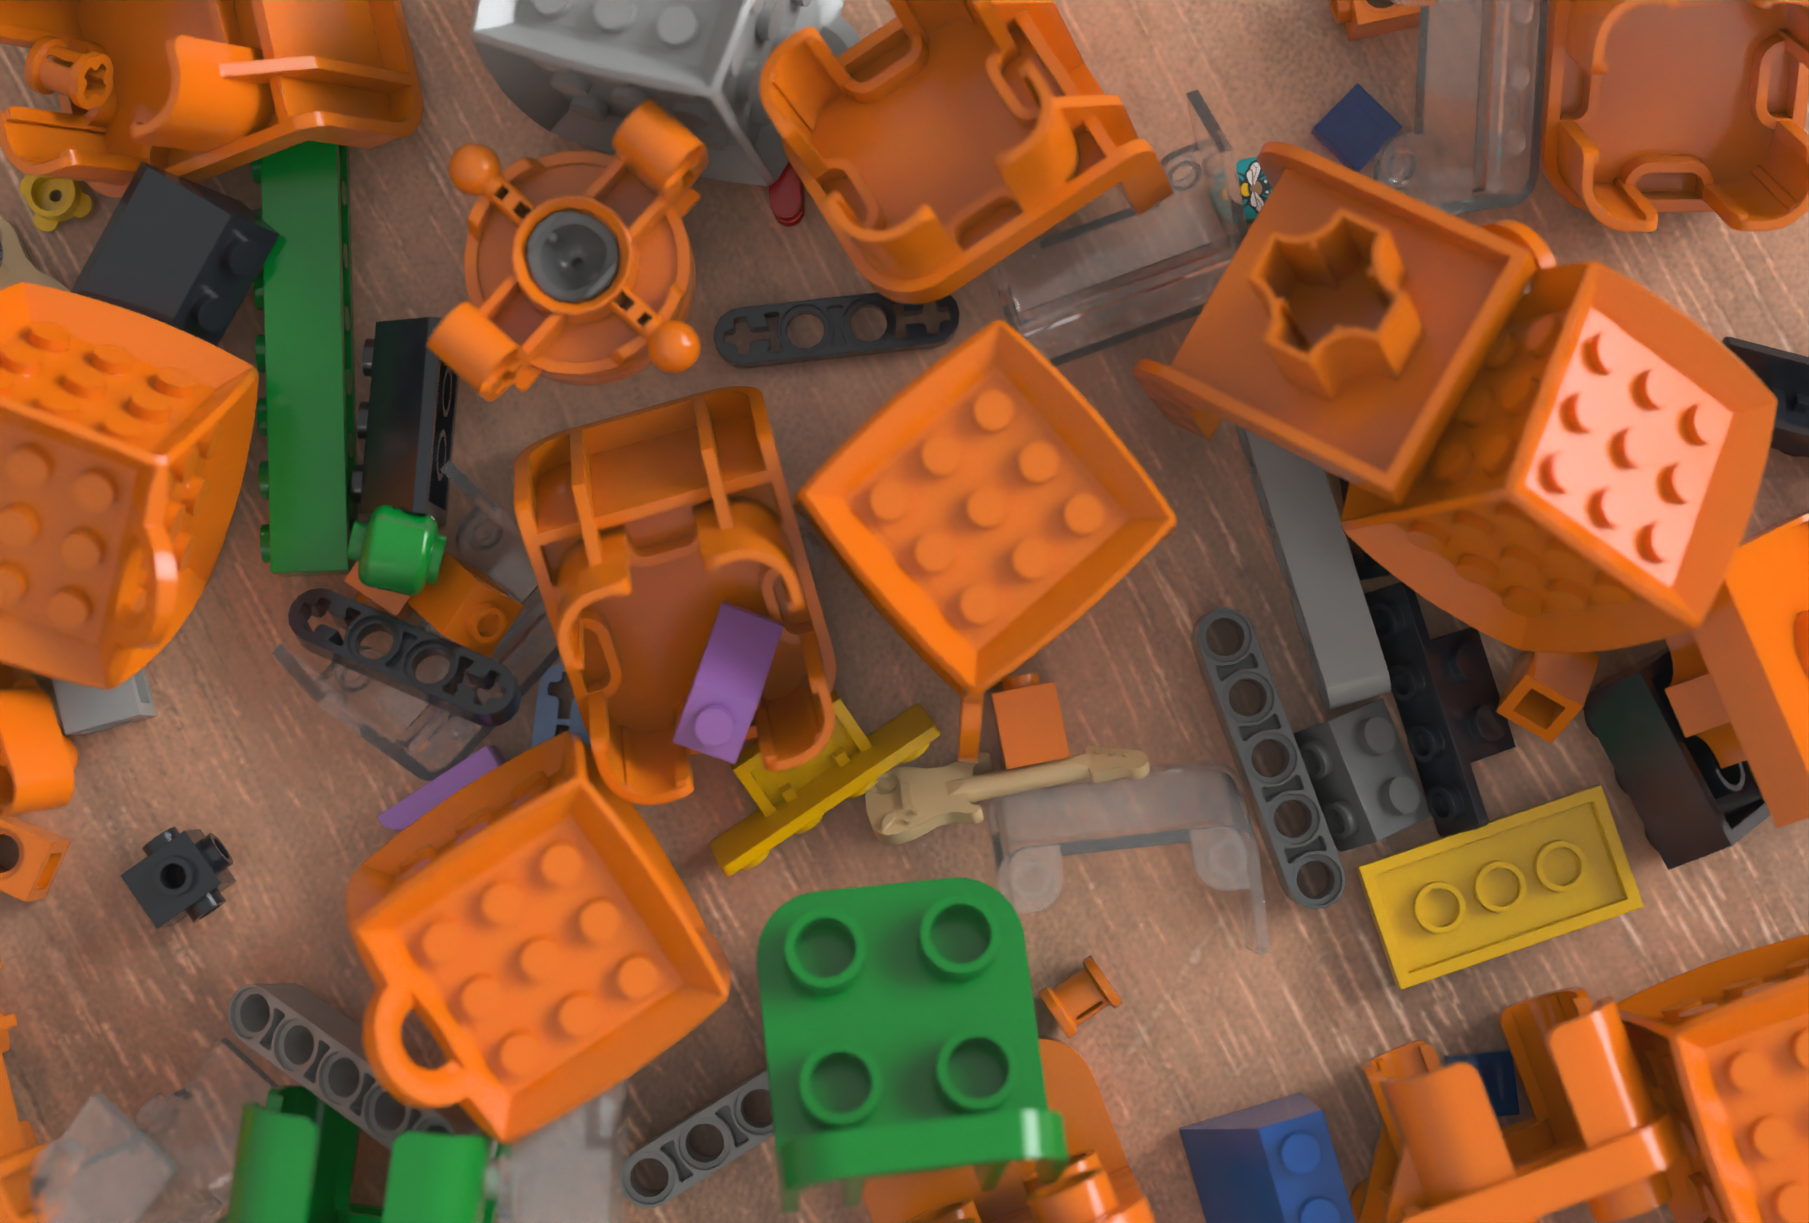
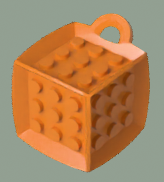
[1341,220,1777,653]
[0,281,259,690]
[794,321,1177,763]
[344,731,731,1144]
[1615,934,1809,1223]

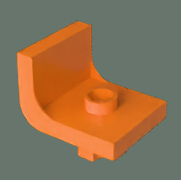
[1131,141,1537,506]
[1665,510,1809,828]

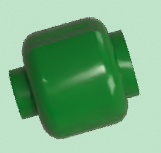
[347,505,447,596]

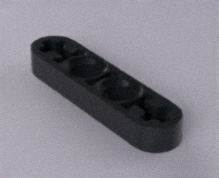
[714,292,960,368]
[288,588,521,727]

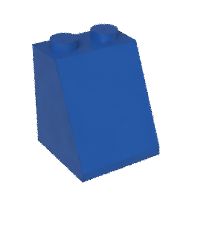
[1179,1092,1356,1223]

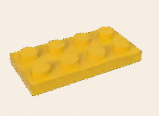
[1355,785,1644,990]

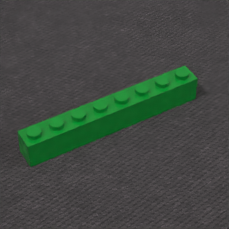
[251,140,359,577]

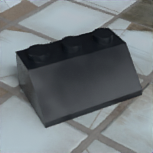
[70,161,280,347]
[351,317,459,525]
[1582,647,1771,870]

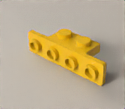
[709,690,940,877]

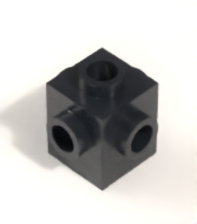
[120,827,236,929]

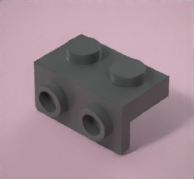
[1293,698,1431,852]

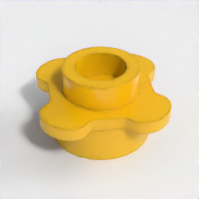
[19,174,94,233]

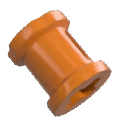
[24,36,114,110]
[1038,955,1123,1039]

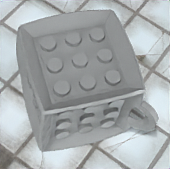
[470,0,861,186]

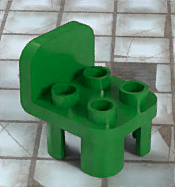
[756,877,1069,1213]
[214,1085,506,1223]

